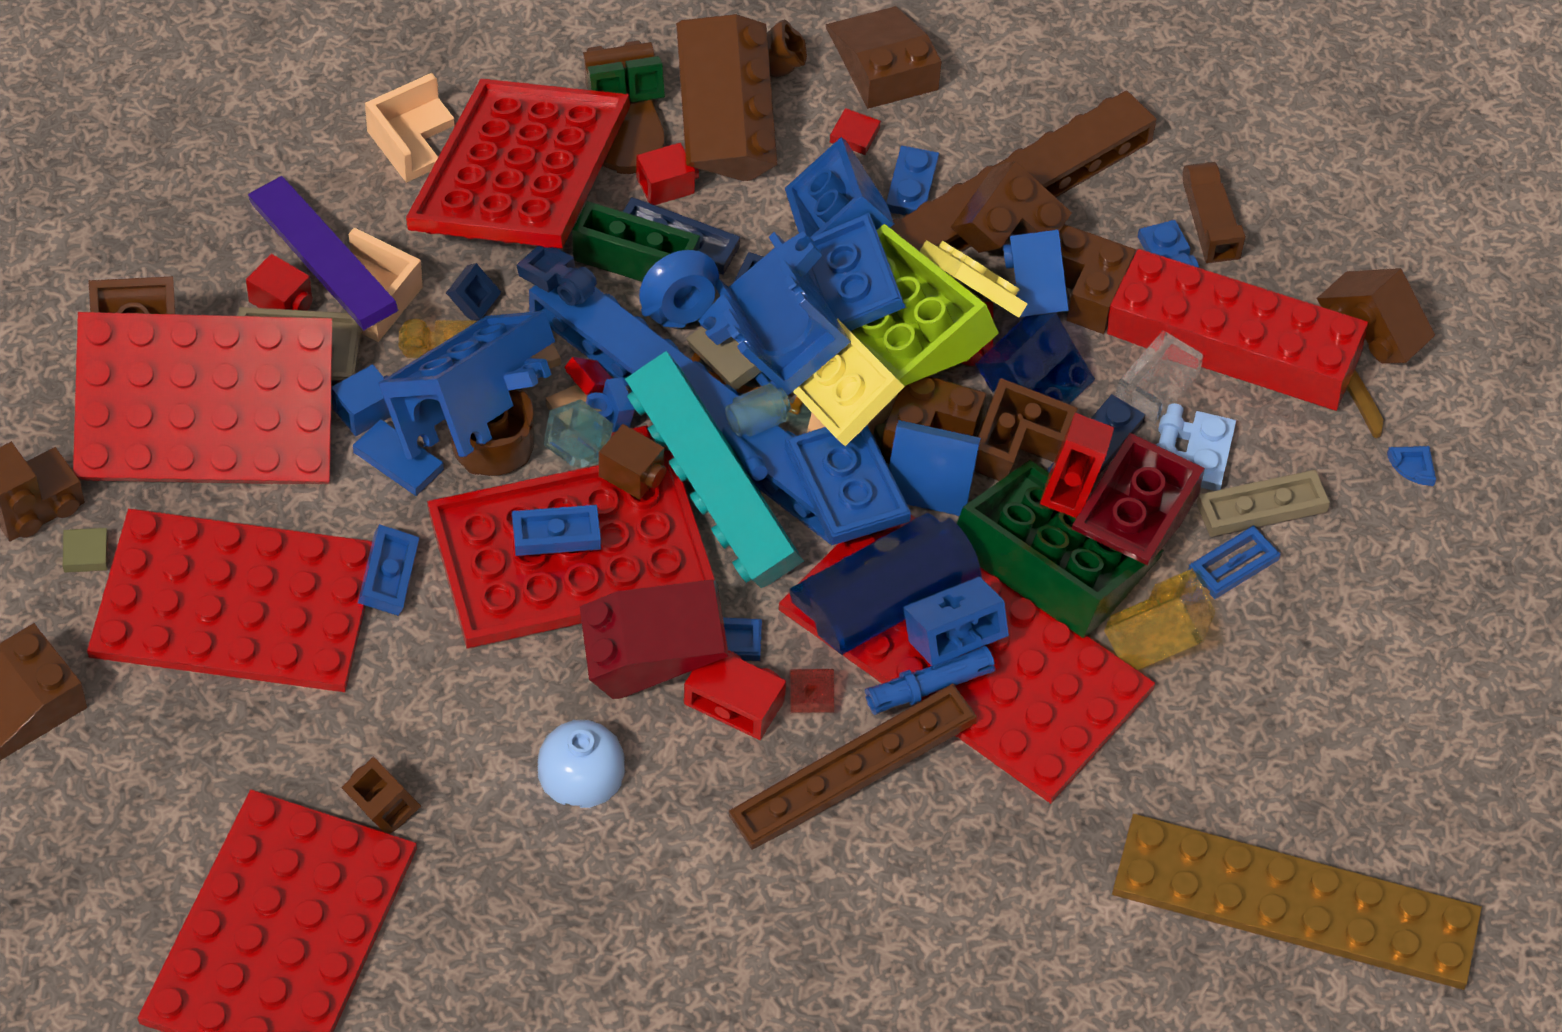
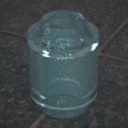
[725,383,791,437]

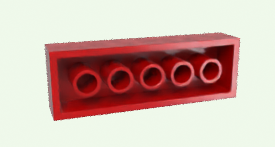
[1107,249,1368,411]

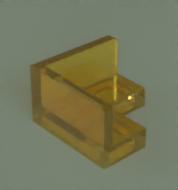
[1104,568,1215,670]

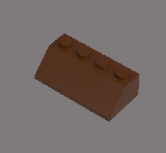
[676,14,778,181]

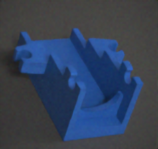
[698,231,851,395]
[379,311,555,459]

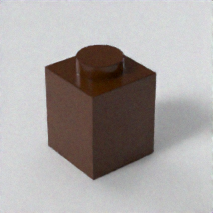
[599,424,666,500]

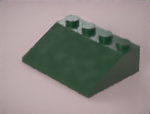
[948,460,1164,638]

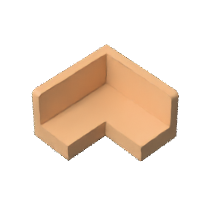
[365,73,455,183]
[348,228,423,342]

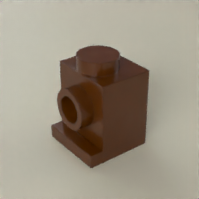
[341,756,421,834]

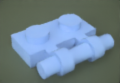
[1155,403,1236,491]

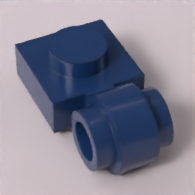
[517,246,597,306]

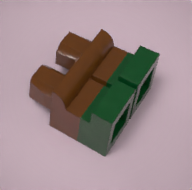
[583,40,665,102]

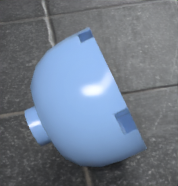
[538,720,625,808]

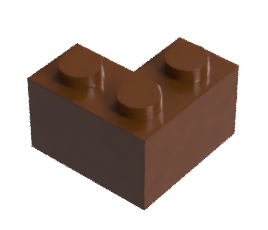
[951,161,1072,253]
[1059,224,1136,334]
[1316,268,1435,364]
[881,376,986,464]
[975,378,1078,481]
[0,441,85,542]

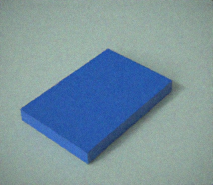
[808,213,906,331]
[785,425,911,546]

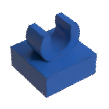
[584,377,635,432]

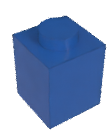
[331,364,391,437]

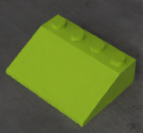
[851,224,999,386]

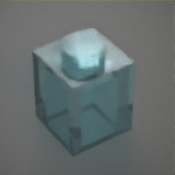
[543,399,613,468]

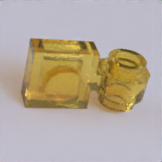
[398,319,476,358]

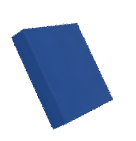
[889,420,981,516]

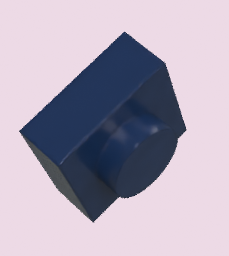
[446,263,501,321]

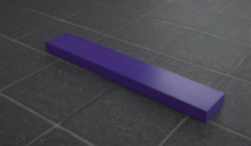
[248,176,399,331]

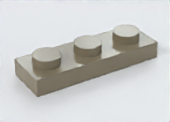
[1196,470,1330,537]

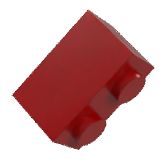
[1040,413,1114,518]
[684,650,786,740]

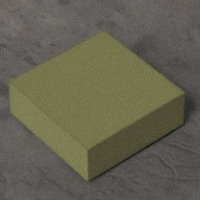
[62,528,108,573]

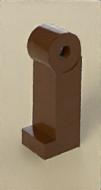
[1183,162,1246,264]

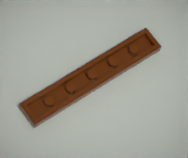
[729,684,977,850]

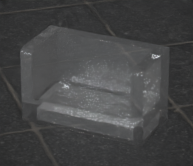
[1115,331,1204,428]

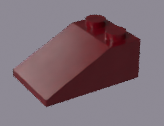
[1072,433,1205,566]
[580,579,729,699]

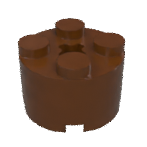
[451,389,534,476]

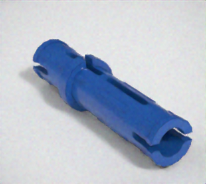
[865,646,995,715]

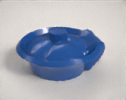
[639,250,719,329]

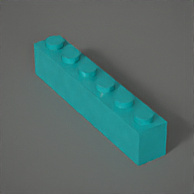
[625,351,804,588]

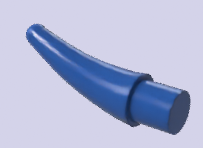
[722,426,767,481]

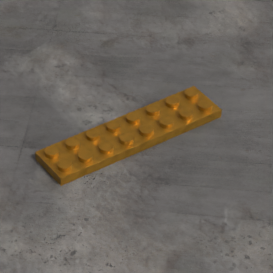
[1112,813,1482,990]

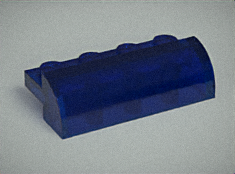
[789,513,982,655]

